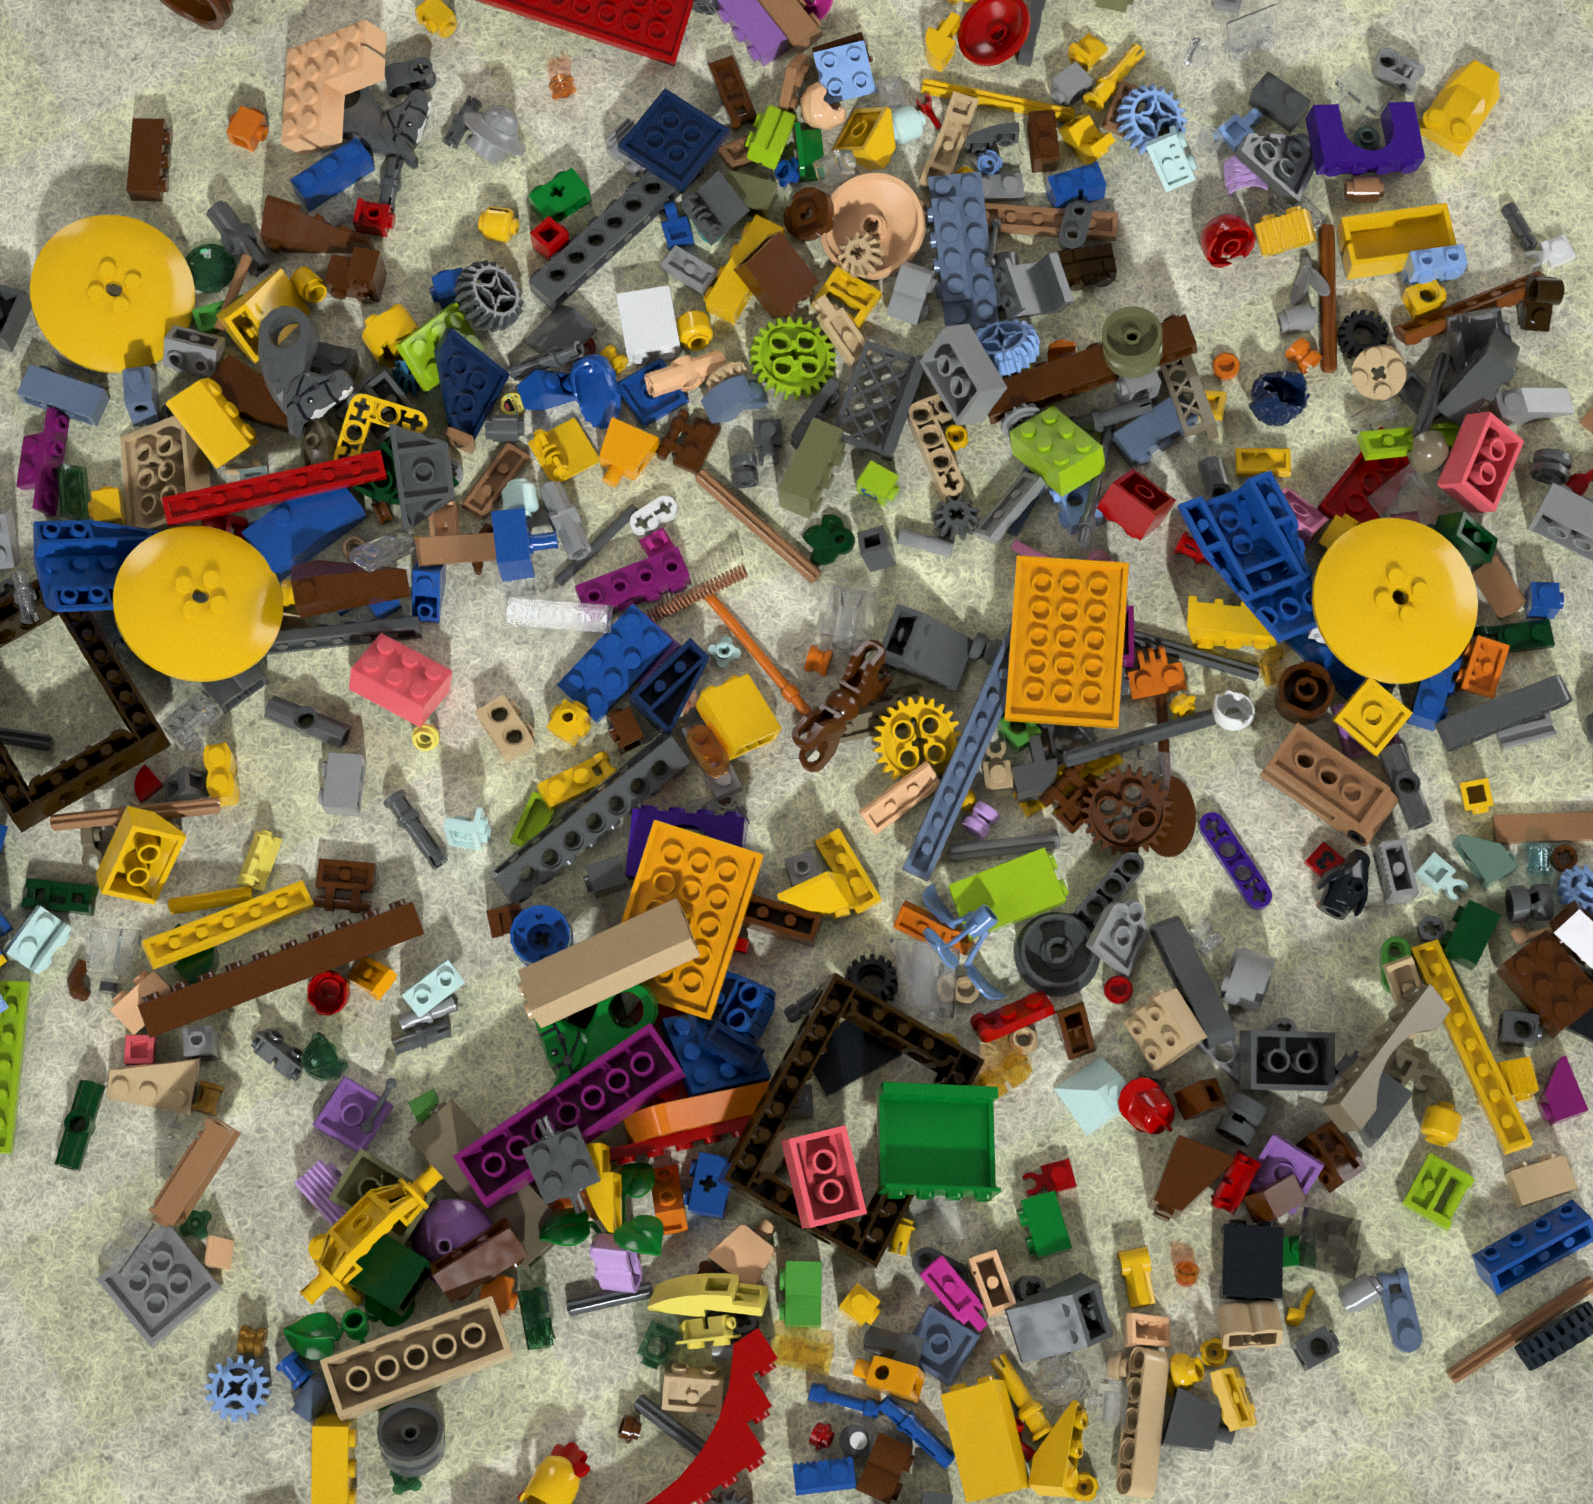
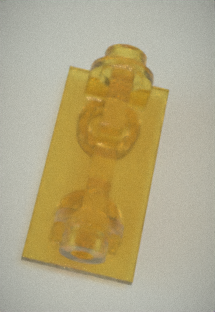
[972,1053,1033,1099]

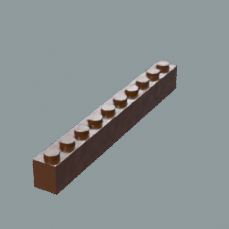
[137,898,425,1038]

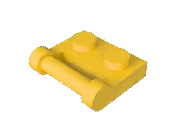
[811,266,882,330]

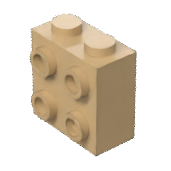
[1124,988,1207,1072]

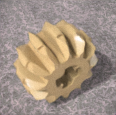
[838,232,884,278]

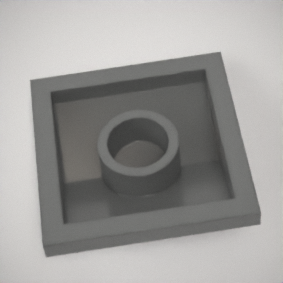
[524,304,598,368]

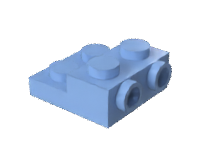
[1401,244,1468,285]

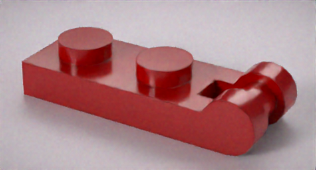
[970,990,1055,1043]

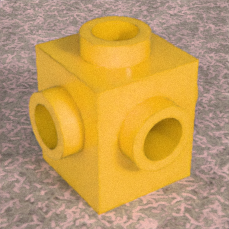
[546,699,592,747]

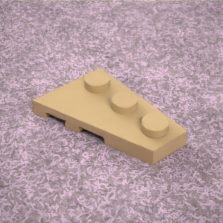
[106,1057,201,1115]

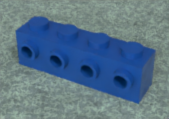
[1407,656,1463,731]
[1472,1199,1593,1295]

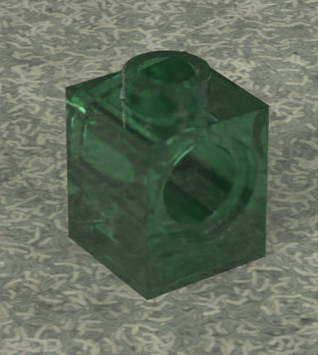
[637,1321,680,1370]

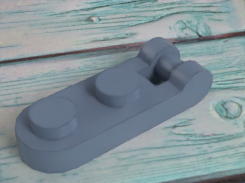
[1375,1267,1422,1353]

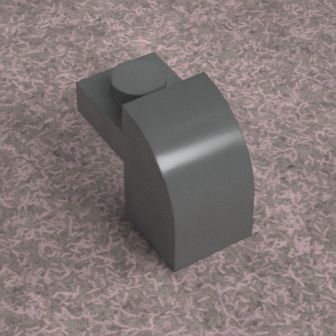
[1012,735,1057,803]

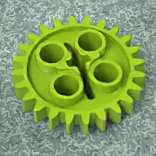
[749,316,837,401]

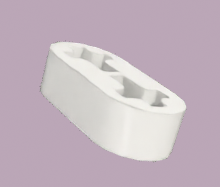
[630,496,677,537]

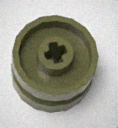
[1102,306,1163,378]

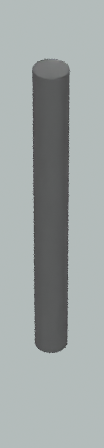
[554,504,638,587]

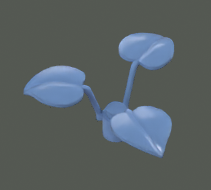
[922,883,1007,1000]

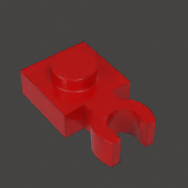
[1022,1158,1077,1196]

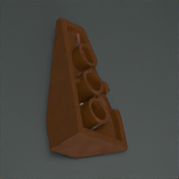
[260,195,375,254]
[291,560,411,618]

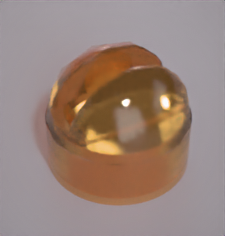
[1175,1261,1200,1287]

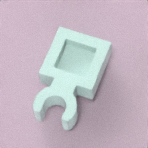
[1415,852,1469,903]

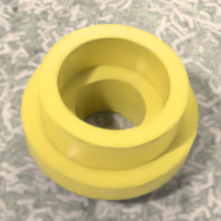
[412,724,440,751]

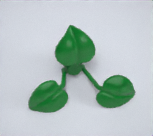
[539,1162,664,1256]
[283,1297,415,1412]

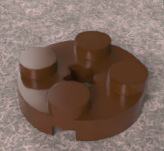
[784,187,834,241]

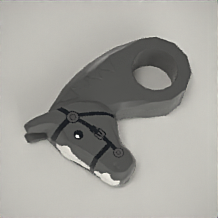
[342,86,432,169]
[258,306,355,439]

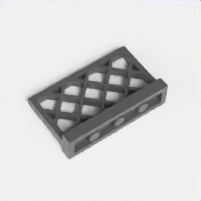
[834,340,925,462]

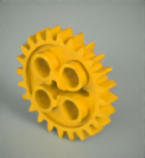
[871,696,962,780]

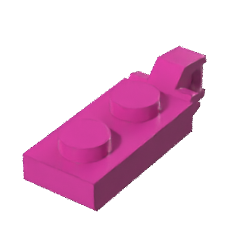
[919,1254,988,1332]

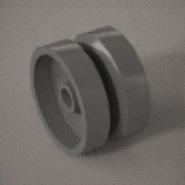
[377,1399,446,1477]

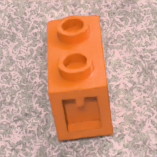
[651,1165,688,1236]

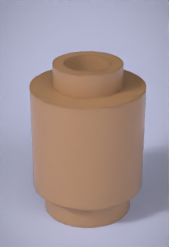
[1344,176,1384,203]

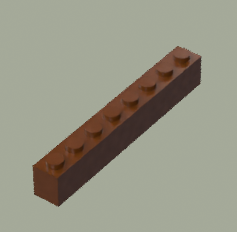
[988,314,1197,425]

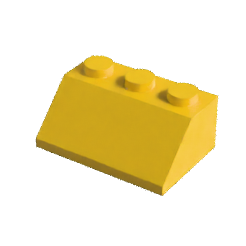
[165,377,259,469]
[96,806,186,905]

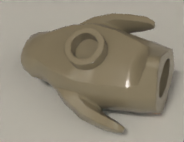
[301,413,350,467]

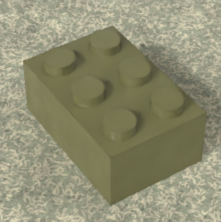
[779,417,846,519]

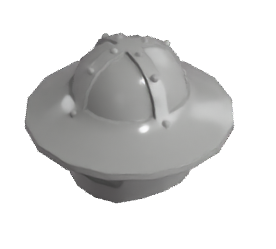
[462,104,526,164]

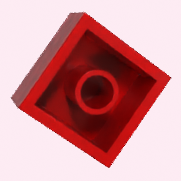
[1096,468,1177,541]

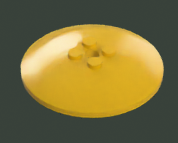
[30,215,195,373]
[1312,518,1478,684]
[113,526,283,682]

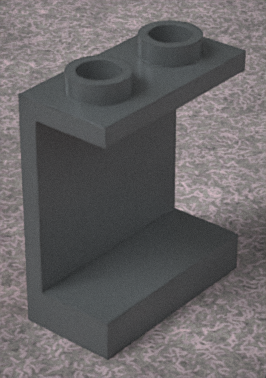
[991,252,1074,320]

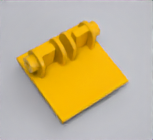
[527,417,600,483]

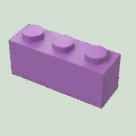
[716,0,789,67]

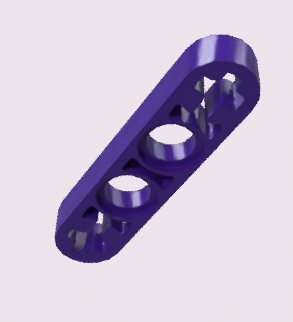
[1199,812,1272,910]

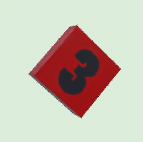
[1304,841,1345,877]

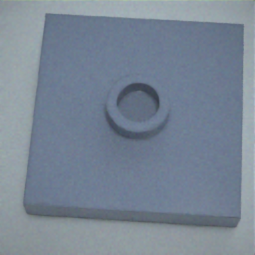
[912,1304,982,1387]

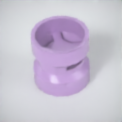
[961,801,1000,840]

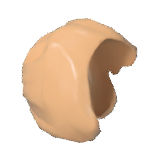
[800,82,846,131]

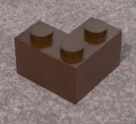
[324,247,387,304]

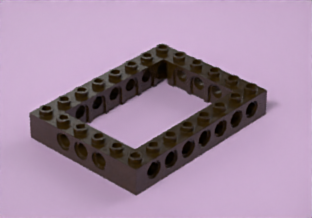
[0,579,171,833]
[717,973,985,1268]

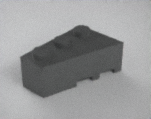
[1436,328,1520,427]

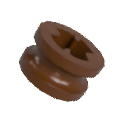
[371,500,393,526]
[1550,844,1578,872]

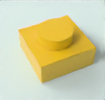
[1198,390,1227,421]

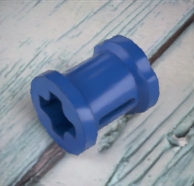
[276,1350,315,1391]

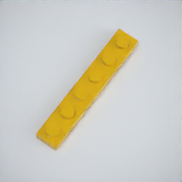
[142,880,314,970]

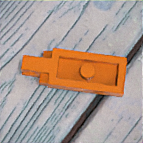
[893,900,974,956]

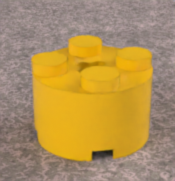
[362,303,419,367]

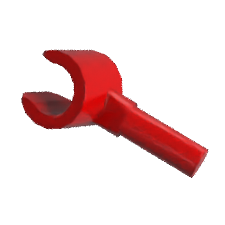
[916,94,942,130]

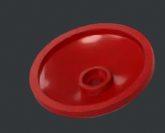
[958,0,1031,66]

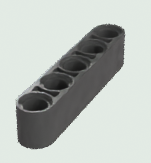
[1435,674,1573,752]
[1150,915,1236,1049]

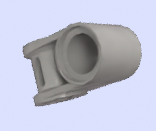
[1372,48,1425,95]

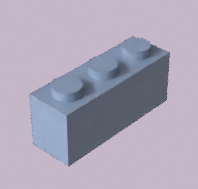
[17,364,110,427]
[1111,394,1199,468]

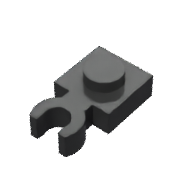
[754,419,782,466]

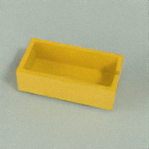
[1336,203,1457,280]

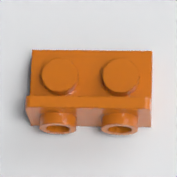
[1454,635,1510,700]

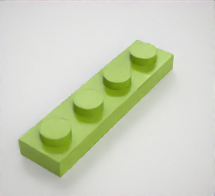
[1357,422,1461,461]

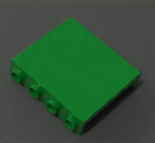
[876,1082,1001,1202]

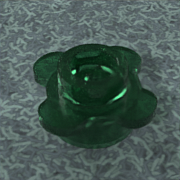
[179,1209,212,1239]
[389,1470,422,1495]

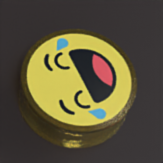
[499,392,526,418]

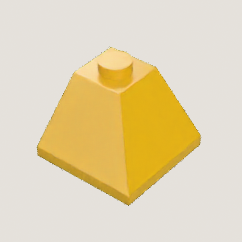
[831,107,896,170]
[777,871,858,920]

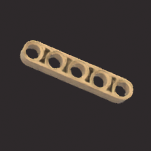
[1116,1346,1169,1500]

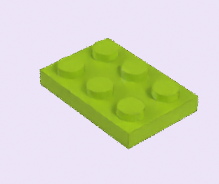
[395,302,484,392]

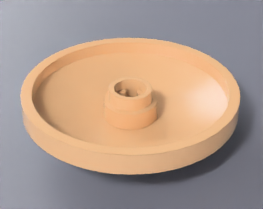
[820,173,926,280]

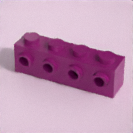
[575,547,691,624]

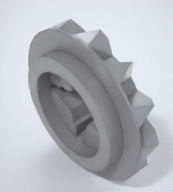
[1000,403,1041,437]

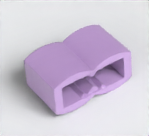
[590,1233,643,1293]

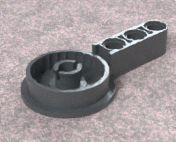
[1014,852,1145,996]

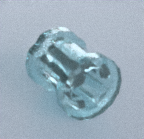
[1526,842,1552,877]

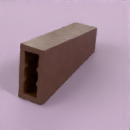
[210,354,307,433]

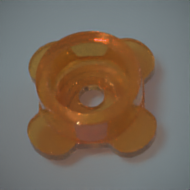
[549,74,576,100]

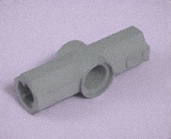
[539,480,591,561]

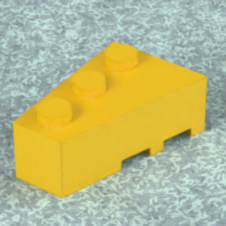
[1187,595,1277,650]
[311,1413,358,1504]

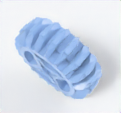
[1116,84,1187,157]
[975,318,1040,377]

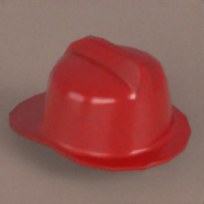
[1118,1077,1175,1135]

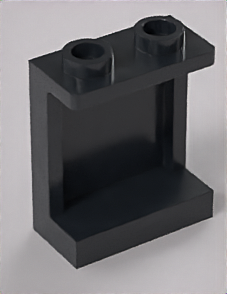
[1219,1219,1284,1302]

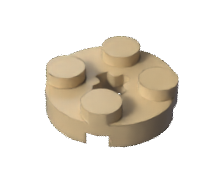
[1351,345,1407,401]

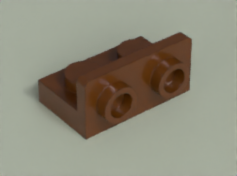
[1296,1120,1367,1193]

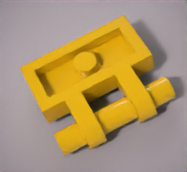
[1210,1366,1257,1432]

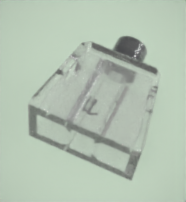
[85,926,145,995]

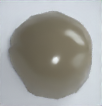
[1407,430,1449,473]

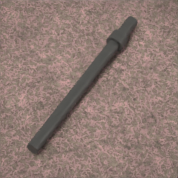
[1077,424,1116,549]

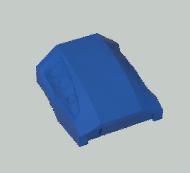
[697,971,776,1043]

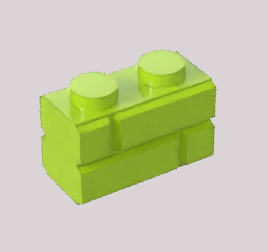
[745,105,797,170]

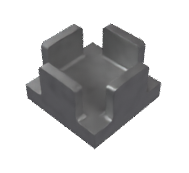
[1445,306,1512,371]

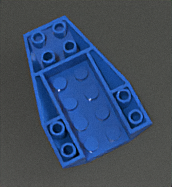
[33,520,161,612]

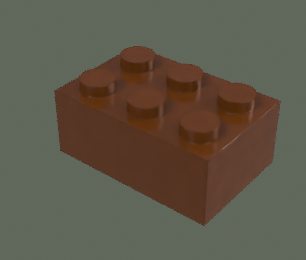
[1496,929,1593,1039]

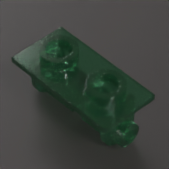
[517,1286,556,1350]

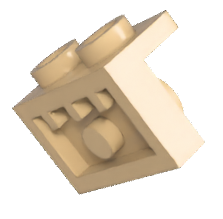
[662,1363,725,1415]

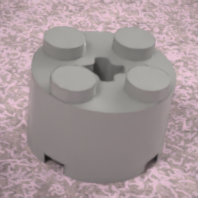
[1220,947,1276,1013]

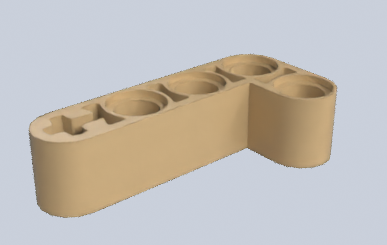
[908,394,964,503]

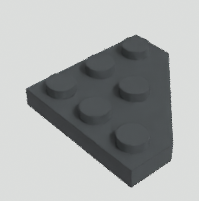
[1234,133,1315,207]

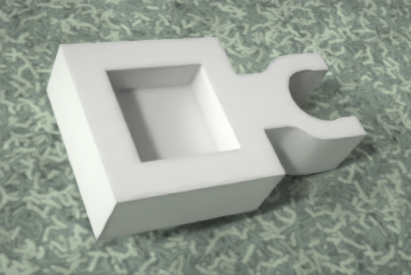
[1524,234,1576,272]

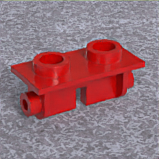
[1210,1150,1261,1215]

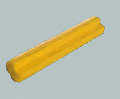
[168,886,253,914]

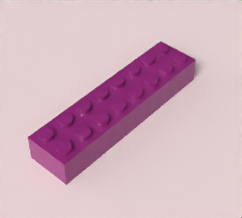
[453,1023,686,1210]

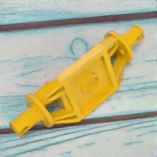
[299,1164,443,1305]

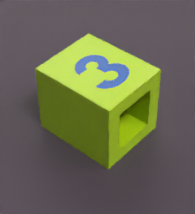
[856,460,901,507]

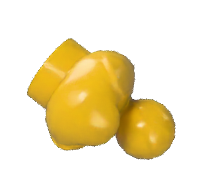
[1166,1352,1204,1397]

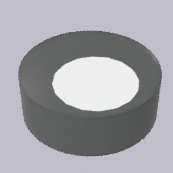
[839,1425,869,1456]

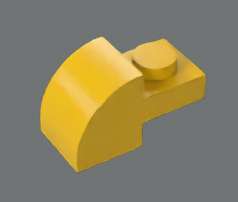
[925,12,961,73]

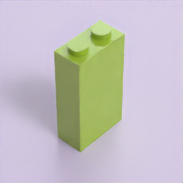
[948,847,1069,942]

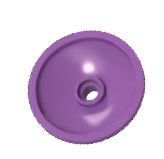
[413,1199,493,1284]

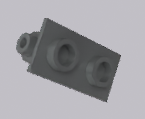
[251,1029,311,1081]

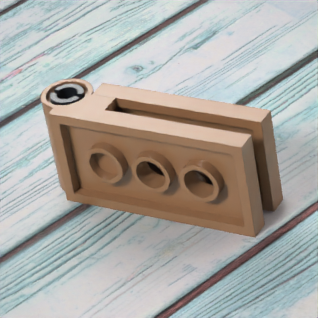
[1259,722,1398,847]

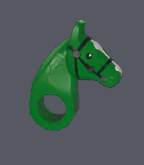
[534,983,659,1090]

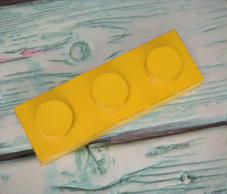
[814,828,882,916]

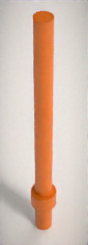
[704,593,813,716]

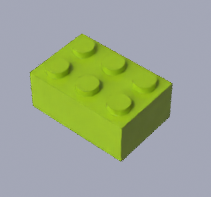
[1009,405,1106,497]

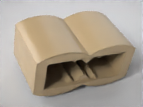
[1216,1300,1283,1350]

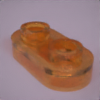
[686,725,730,777]

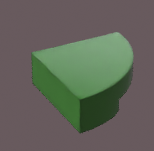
[408,1088,439,1123]

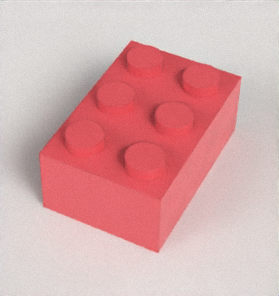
[1437,412,1524,513]
[349,633,453,728]
[781,1125,867,1229]

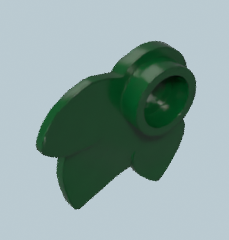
[802,514,855,566]

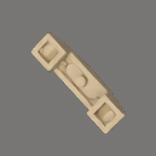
[918,91,979,188]

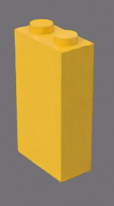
[941,1375,1031,1503]

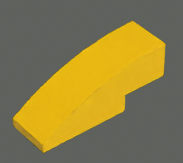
[586,1143,622,1233]

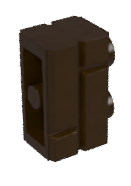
[1058,243,1117,291]

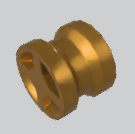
[237,1324,268,1358]

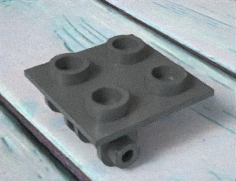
[681,170,750,246]

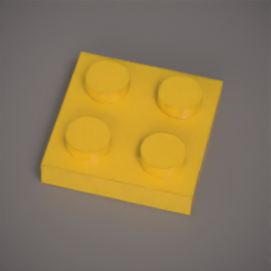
[1332,678,1413,756]

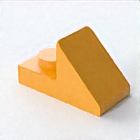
[347,956,397,1001]

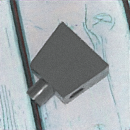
[1161,1388,1236,1452]

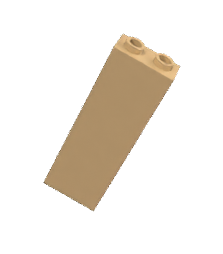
[517,898,700,1028]

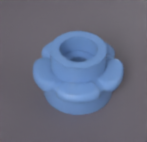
[977,150,1003,175]

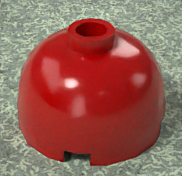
[1200,213,1256,268]

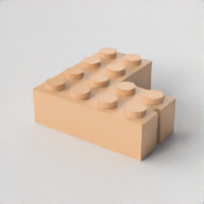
[281,19,387,155]

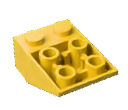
[216,268,311,363]

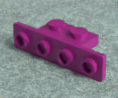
[16,407,70,517]

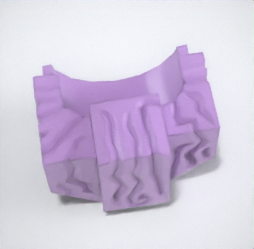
[1223,153,1268,196]

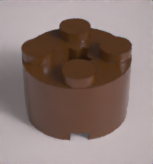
[1274,661,1335,725]

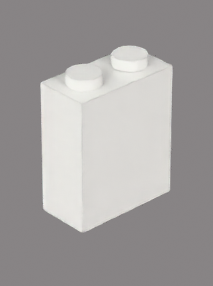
[616,285,681,364]

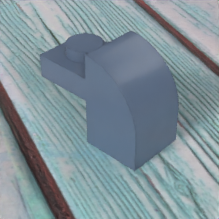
[701,375,769,423]

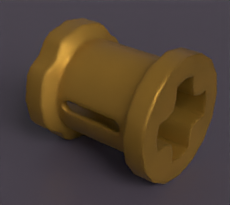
[191,1081,225,1116]

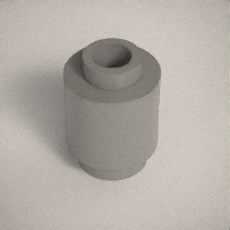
[1277,303,1318,335]
[1338,1272,1385,1314]

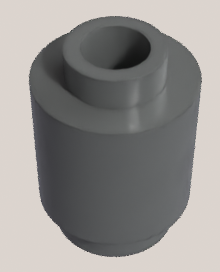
[485,414,525,442]

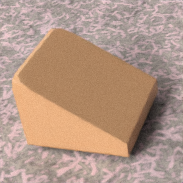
[204,1235,234,1270]

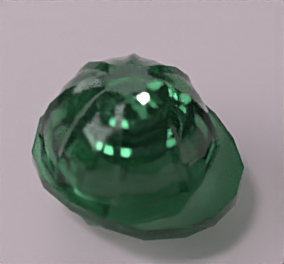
[301,1032,349,1081]

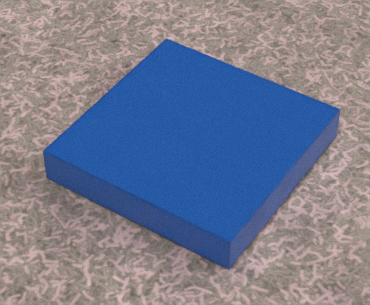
[617,358,689,428]

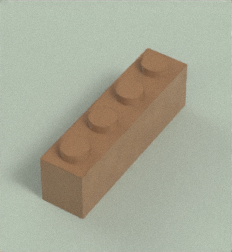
[757,0,824,54]

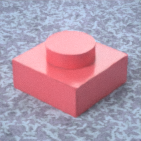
[124,1035,157,1066]

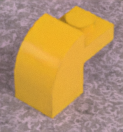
[1058,114,1116,165]

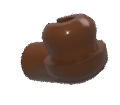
[67,958,91,1002]

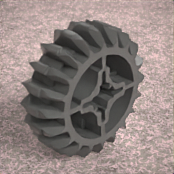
[453,259,524,333]

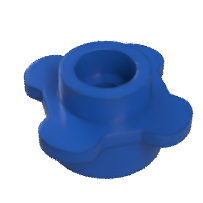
[774,157,800,187]

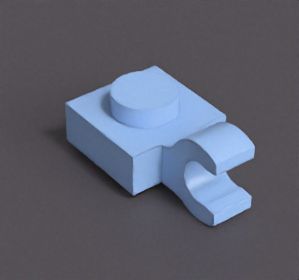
[1216,108,1263,152]

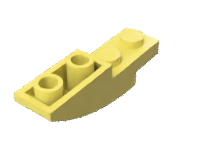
[648,1273,769,1318]

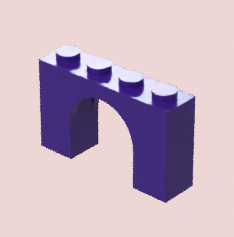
[1305,101,1425,177]
[625,805,748,880]

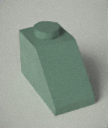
[1452,834,1517,890]

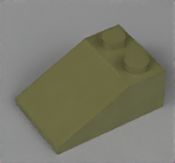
[328,1148,436,1246]

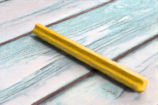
[921,78,1076,123]

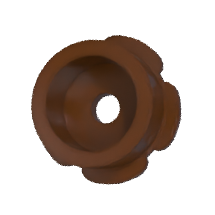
[618,1414,642,1444]

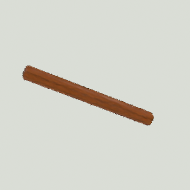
[1319,223,1337,373]

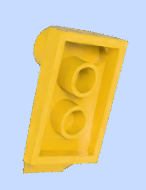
[1419,60,1500,157]

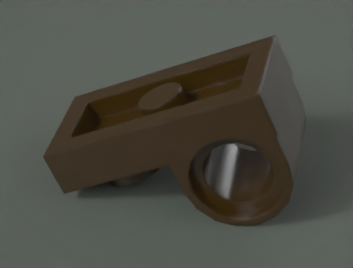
[1520,275,1565,332]

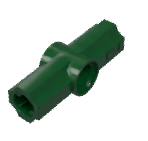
[54,1080,106,1171]

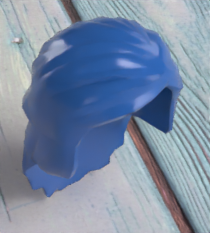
[570,354,621,429]

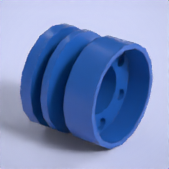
[510,905,574,966]

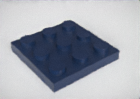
[618,88,730,193]

